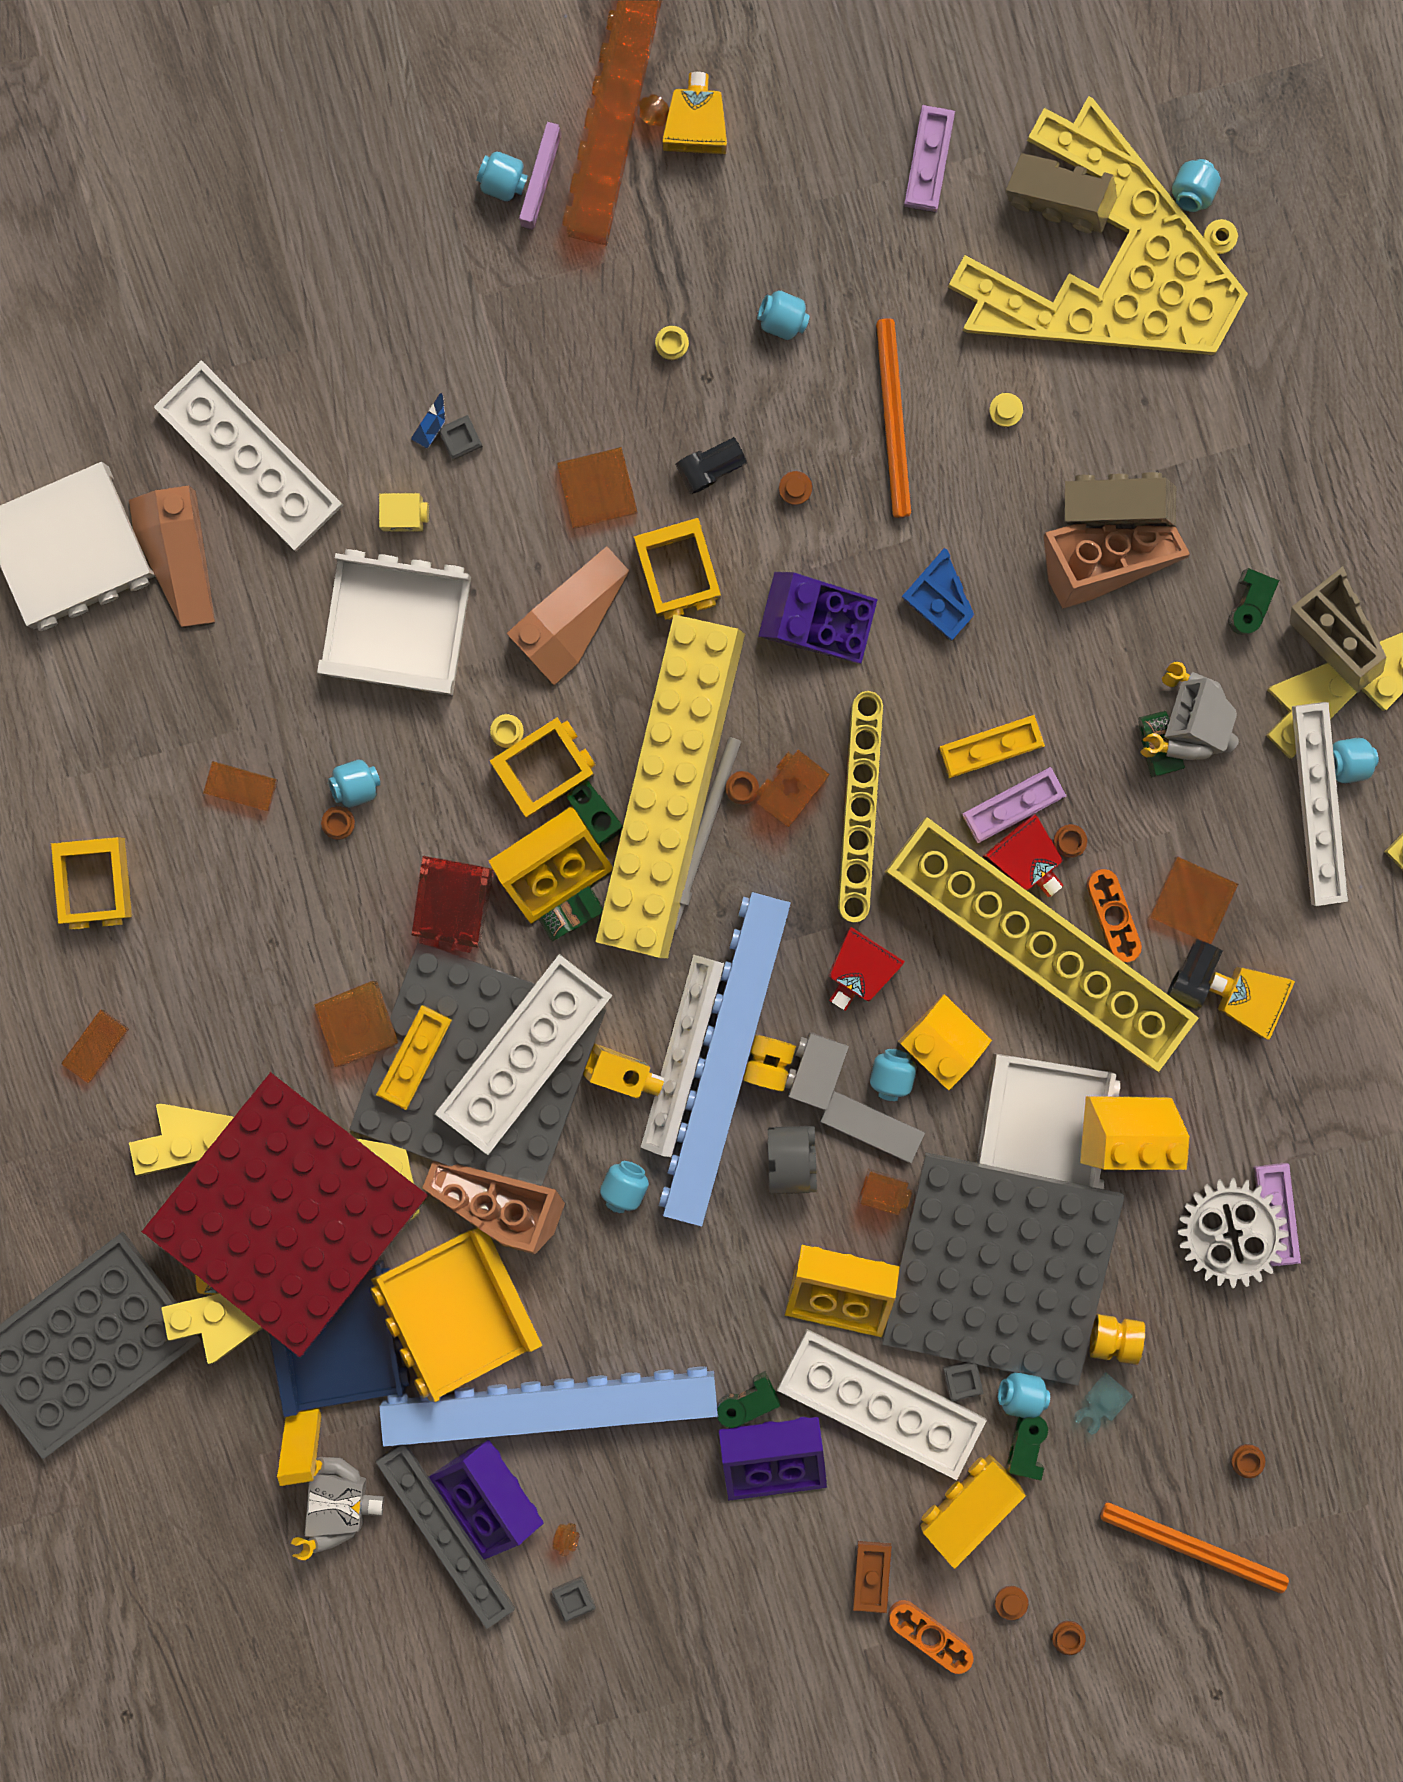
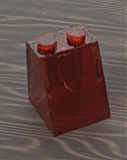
[411,856,494,953]

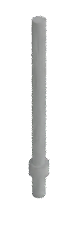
[675,737,741,930]

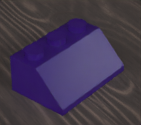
[719,1417,827,1501]
[428,1439,544,1560]

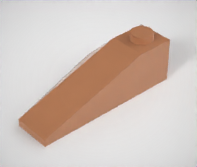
[129,485,215,627]
[1044,524,1190,609]
[507,546,630,686]
[422,1160,565,1254]

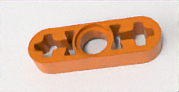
[1087,869,1142,962]
[888,1600,974,1674]

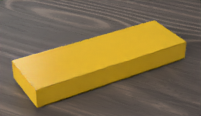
[939,715,1045,778]
[376,1005,452,1110]
[277,1408,322,1486]

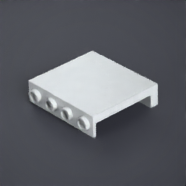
[0,462,156,631]
[317,549,471,696]
[976,1053,1120,1189]

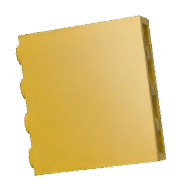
[370,1226,542,1402]

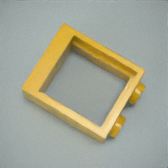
[634,518,721,620]
[490,717,596,818]
[51,837,132,930]

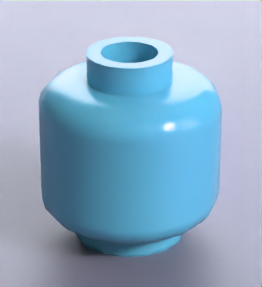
[476,151,528,201]
[1172,159,1221,212]
[757,290,810,340]
[1333,738,1379,783]
[328,759,380,808]
[870,1049,917,1101]
[600,1161,649,1213]
[998,1373,1050,1418]

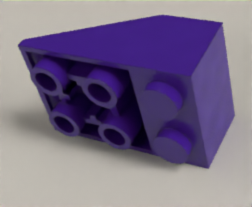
[758,572,878,664]

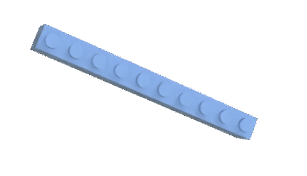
[659,892,791,1227]
[379,1367,718,1447]

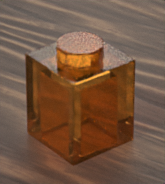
[859,1168,912,1215]

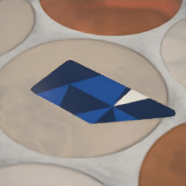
[411,393,445,448]

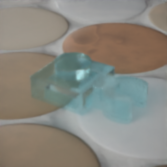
[1074,1372,1133,1435]

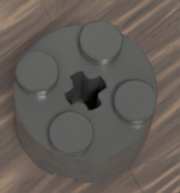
[768,1126,817,1194]

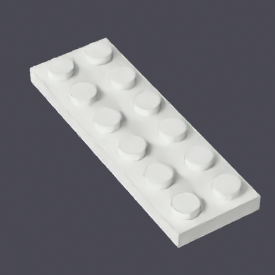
[154,360,343,551]
[435,954,612,1155]
[777,1329,987,1480]

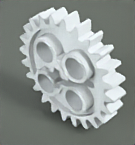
[1178,1178,1289,1288]

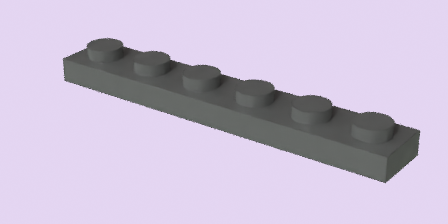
[376,1445,515,1629]

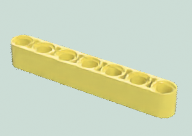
[838,691,883,922]

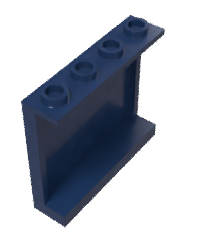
[269,1260,410,1417]

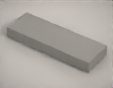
[820,1091,925,1163]

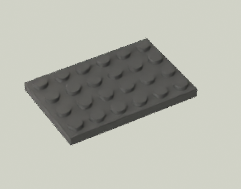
[0,1232,203,1459]

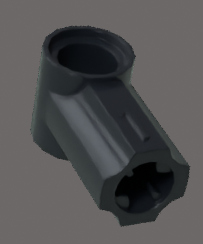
[675,437,747,495]
[1167,939,1223,1011]

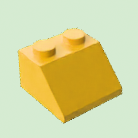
[898,994,992,1090]

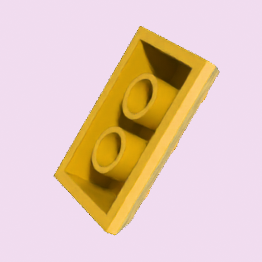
[488,806,613,924]
[1080,1096,1190,1170]
[784,1245,900,1337]
[920,1454,1026,1569]

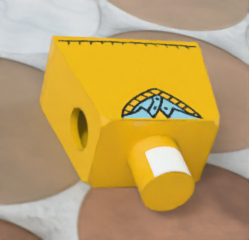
[663,72,727,154]
[1209,967,1295,1040]
[583,1043,664,1099]

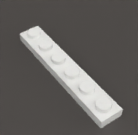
[1292,702,1348,906]
[641,955,724,1157]

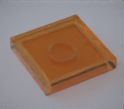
[557,447,638,529]
[1149,857,1238,944]
[314,981,399,1067]

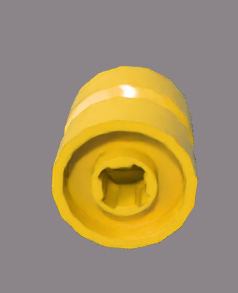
[742,1034,796,1091]
[1089,1314,1145,1365]

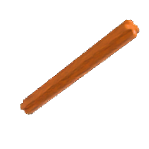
[876,318,911,518]
[1100,1502,1289,1594]

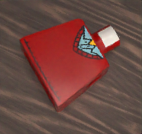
[983,814,1064,898]
[828,927,905,1011]

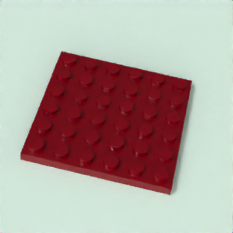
[141,1072,428,1357]

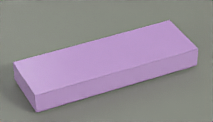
[904,105,955,212]
[519,122,561,230]
[962,767,1066,843]
[1254,1163,1301,1267]

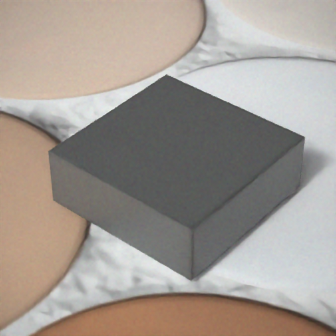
[439,415,483,460]
[943,1362,984,1401]
[552,1576,596,1622]

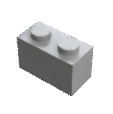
[785,1032,849,1110]

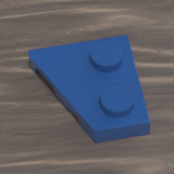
[901,548,974,641]

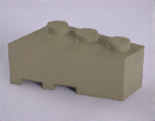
[1006,153,1117,234]
[1065,472,1177,527]
[1290,566,1386,693]

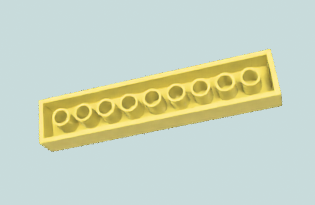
[596,615,745,959]
[885,817,1198,1072]

